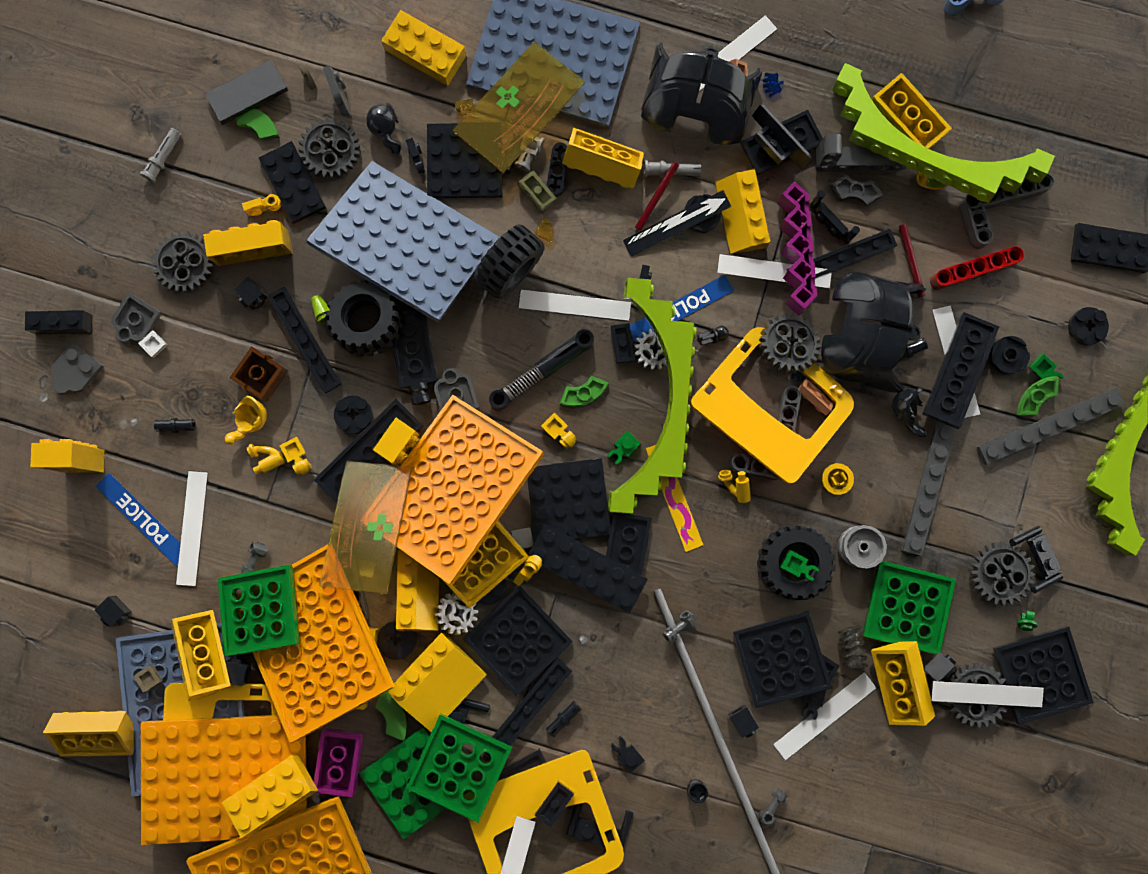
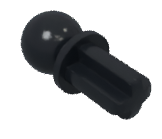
[697,325,729,345]

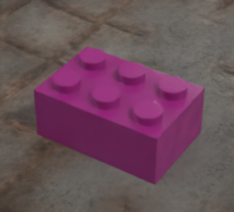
[314,728,365,797]

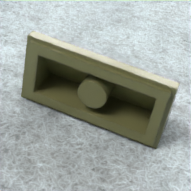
[519,171,557,214]

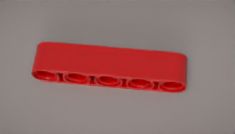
[930,246,1024,290]

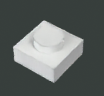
[138,330,168,358]

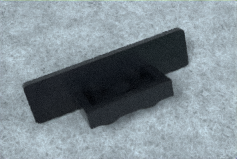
[752,103,813,170]

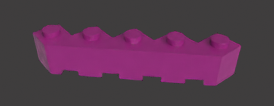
[777,181,817,316]

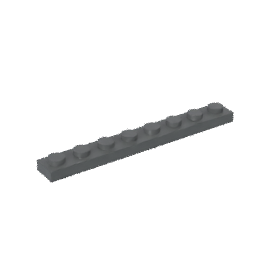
[977,388,1125,465]
[901,420,956,556]

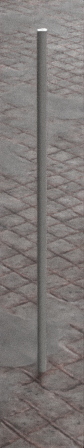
[654,588,780,874]

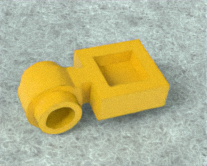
[242,194,281,216]
[541,413,578,449]
[279,437,312,475]
[513,555,542,586]

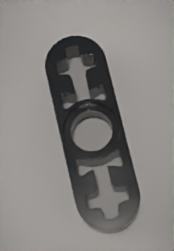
[546,142,567,197]

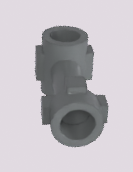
[240,541,268,574]
[663,611,697,643]
[759,788,788,825]

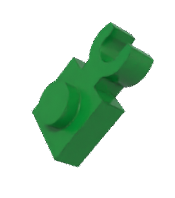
[1028,353,1064,379]
[607,430,641,465]
[780,550,819,581]

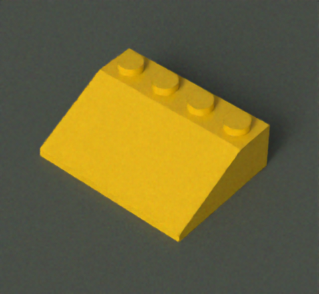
[441,520,529,608]
[387,633,487,732]

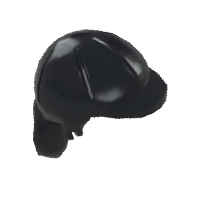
[366,103,401,154]
[892,387,927,437]

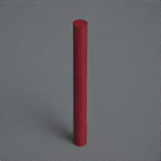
[635,161,680,231]
[899,224,926,298]

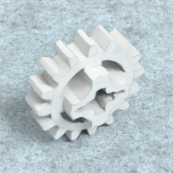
[634,329,667,370]
[435,592,478,635]

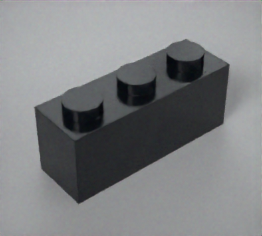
[25,310,92,335]

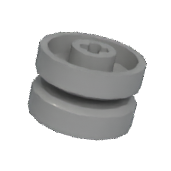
[838,525,887,569]

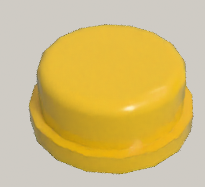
[822,463,854,495]

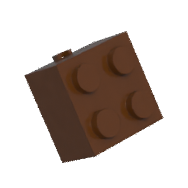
[230,346,288,402]

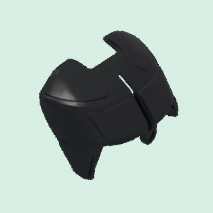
[641,42,762,145]
[821,272,926,393]

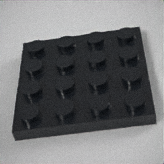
[427,123,503,198]
[527,458,611,541]
[463,586,573,696]
[733,610,832,708]
[993,626,1094,725]

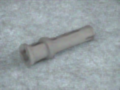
[140,128,182,183]
[644,160,701,178]

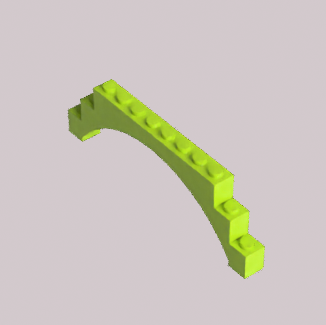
[832,63,1055,203]
[608,278,696,513]
[1086,375,1148,556]

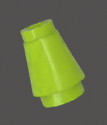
[311,295,330,324]

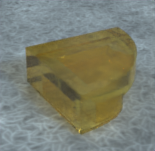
[535,217,554,243]

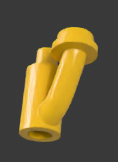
[246,443,286,475]
[718,470,751,503]

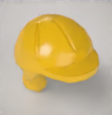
[224,396,267,445]

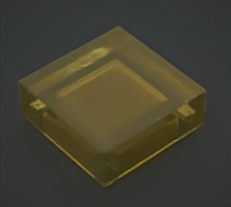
[455,98,476,116]

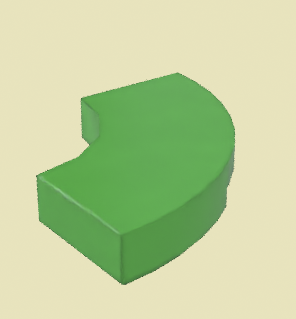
[236,108,279,141]
[559,376,609,407]
[1016,376,1059,416]
[375,692,407,741]

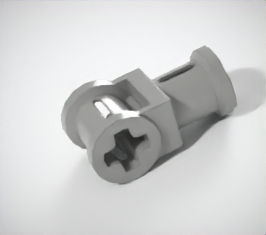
[514,132,545,172]

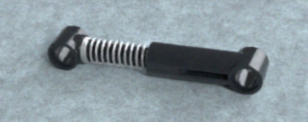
[489,329,594,411]

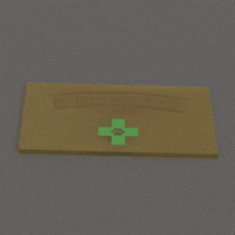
[453,41,585,173]
[319,461,412,594]

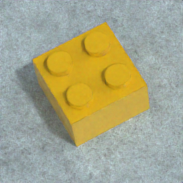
[373,418,420,466]

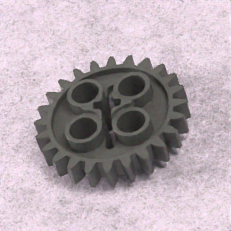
[298,117,360,179]
[151,231,215,293]
[759,313,822,374]
[970,542,1035,605]
[945,662,1007,728]

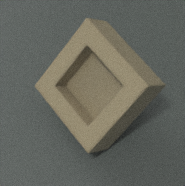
[133,664,163,693]

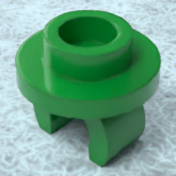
[1017,610,1038,631]

